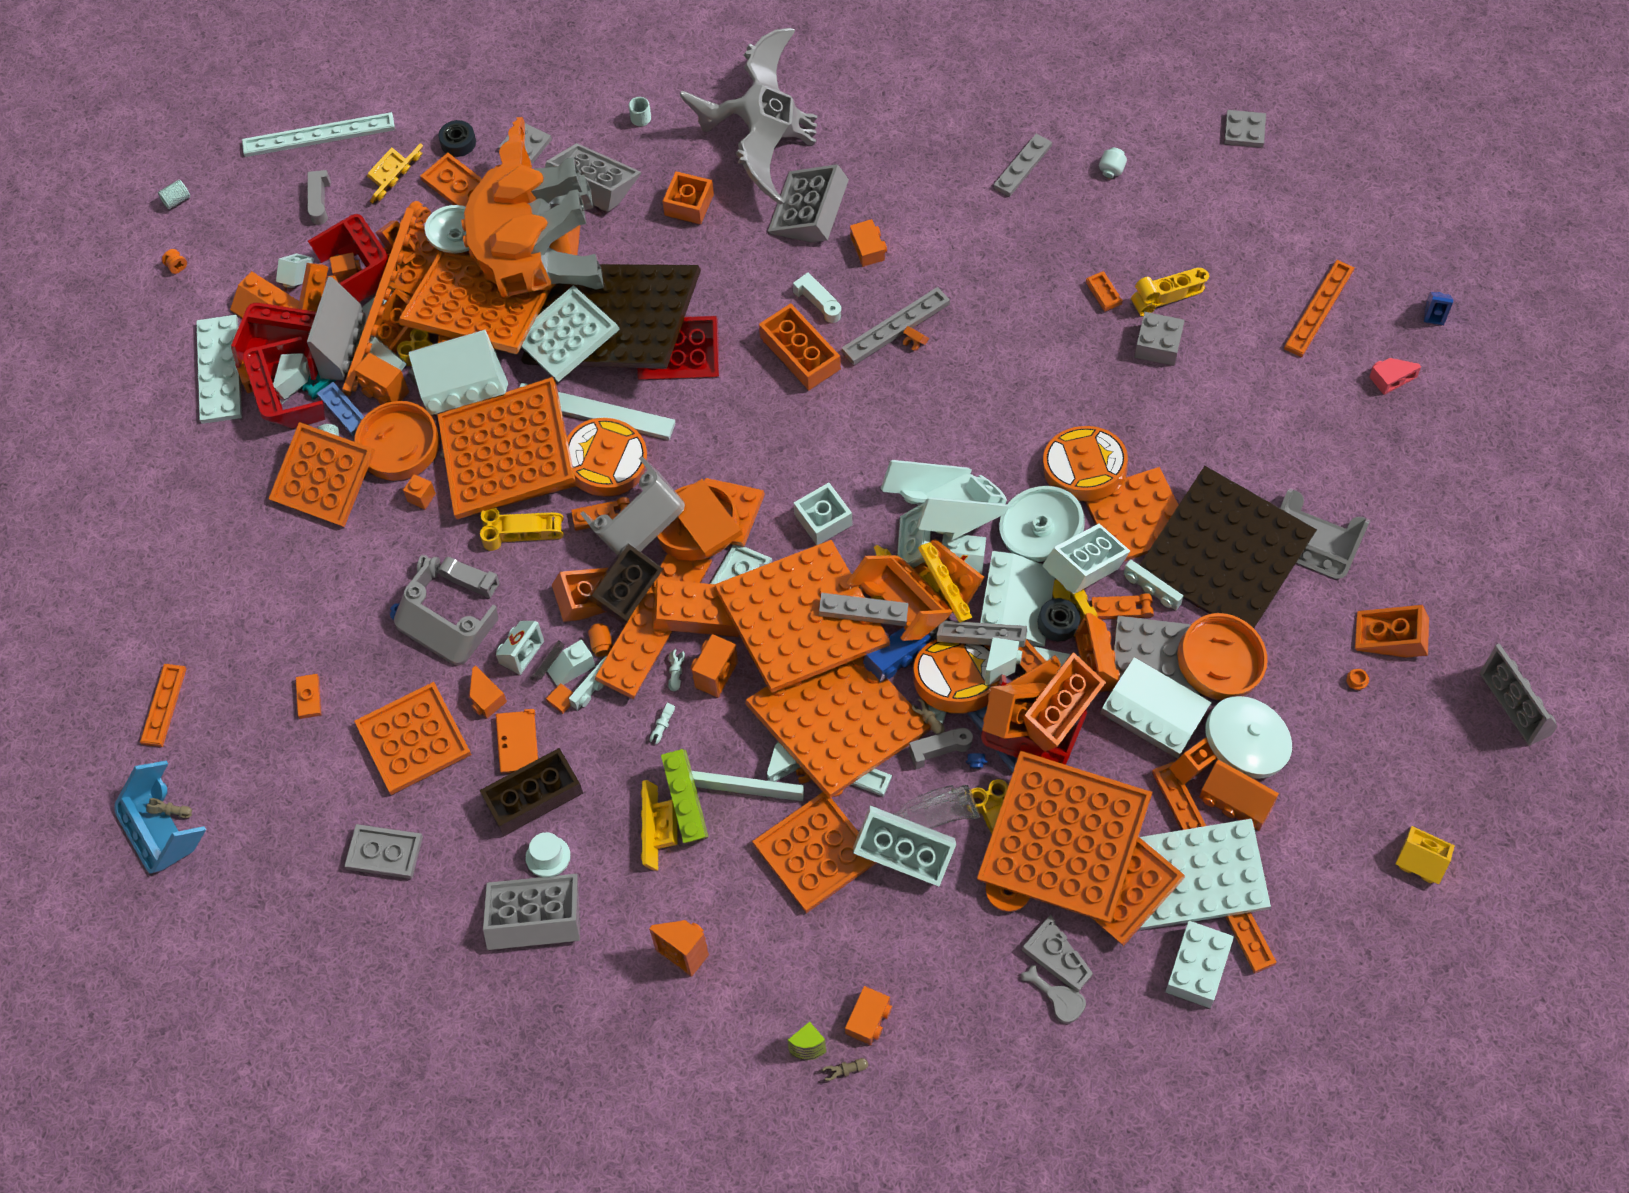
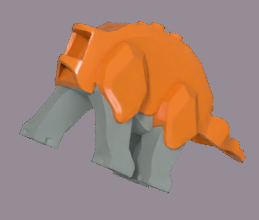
[461,117,604,298]

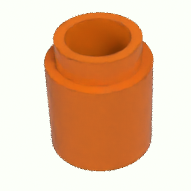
[588,623,613,657]

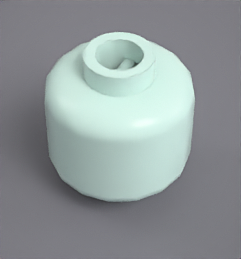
[1099,147,1127,178]

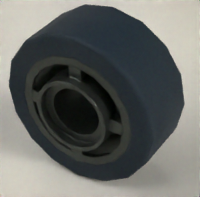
[438,120,476,157]
[1037,598,1081,642]

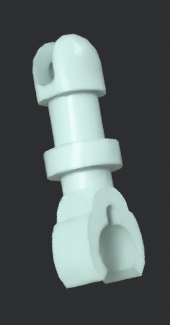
[668,649,685,691]
[649,703,675,744]

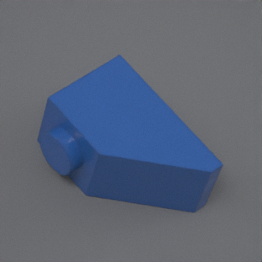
[1424,291,1453,325]

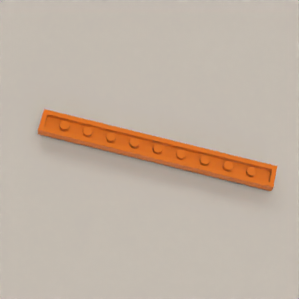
[342,207,417,396]
[1152,762,1277,974]

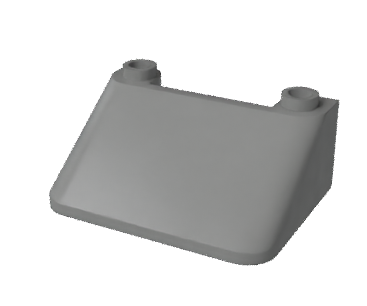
[1280,488,1371,579]

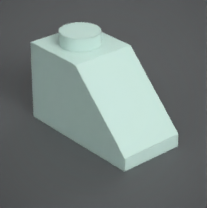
[276,253,314,288]
[273,354,310,400]
[985,638,1022,685]
[547,640,595,686]
[767,742,801,782]

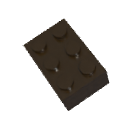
[587,543,663,623]

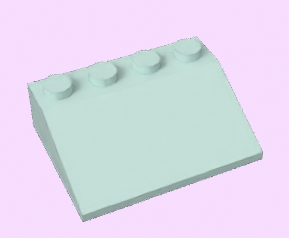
[409,330,508,415]
[980,551,1055,647]
[1100,658,1211,759]

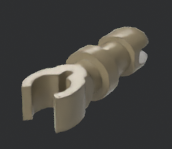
[912,698,945,734]
[146,798,192,818]
[821,1058,868,1081]

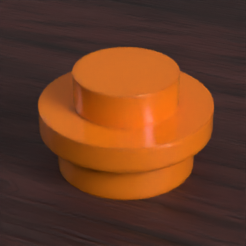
[1346,669,1369,690]

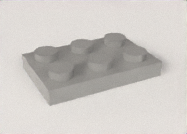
[345,824,423,879]

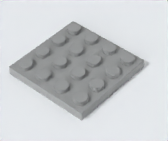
[1110,616,1200,695]

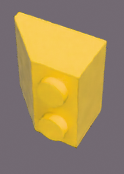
[1396,826,1455,884]

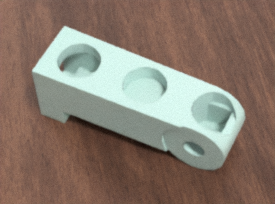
[793,273,841,323]

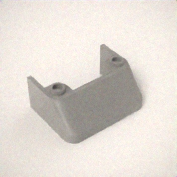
[580,456,685,555]
[394,563,499,666]

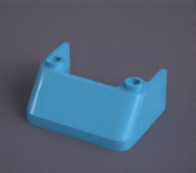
[114,761,206,873]

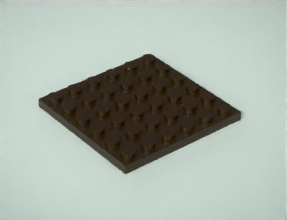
[1140,465,1317,629]

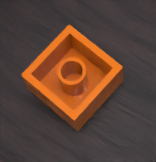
[662,171,714,225]
[354,352,409,405]
[691,634,738,698]

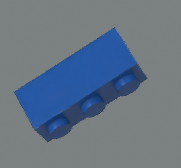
[863,627,931,682]

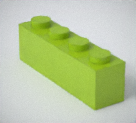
[661,749,709,843]

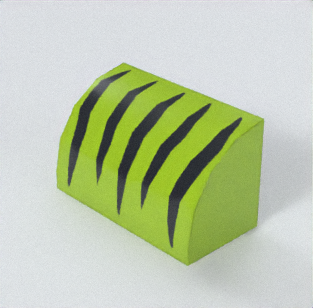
[788,1022,826,1061]

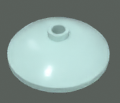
[425,205,469,253]

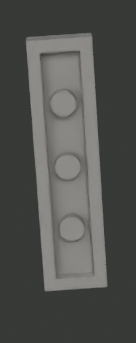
[994,134,1052,197]
[819,593,908,626]
[937,621,1027,647]

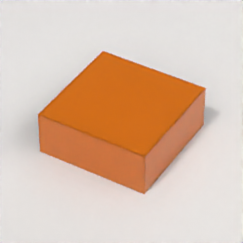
[546,683,573,714]

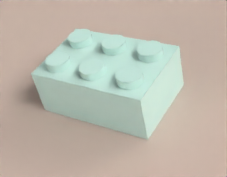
[1165,921,1234,1008]

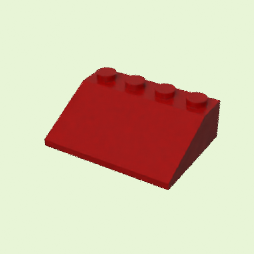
[637,316,719,380]

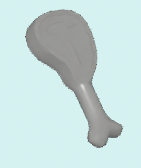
[1021,965,1086,1024]

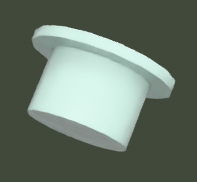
[526,832,570,878]

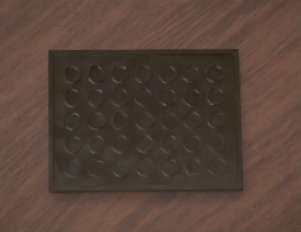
[521,264,701,369]

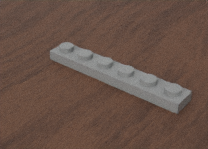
[842,287,950,365]

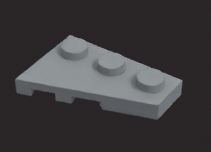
[1022,914,1093,992]

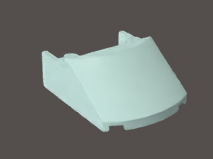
[881,460,1008,540]

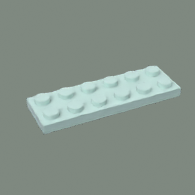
[197,315,242,424]

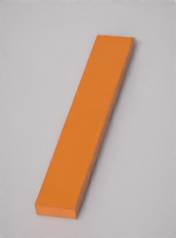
[1284,259,1355,357]

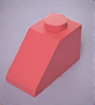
[1369,358,1421,395]

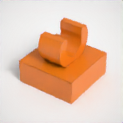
[903,326,929,351]

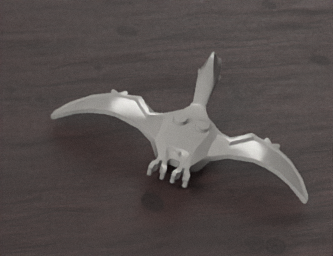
[680,28,817,204]

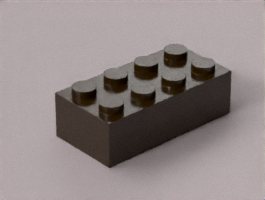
[479,748,583,836]

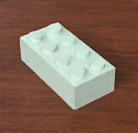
[1042,524,1130,594]
[853,806,956,886]

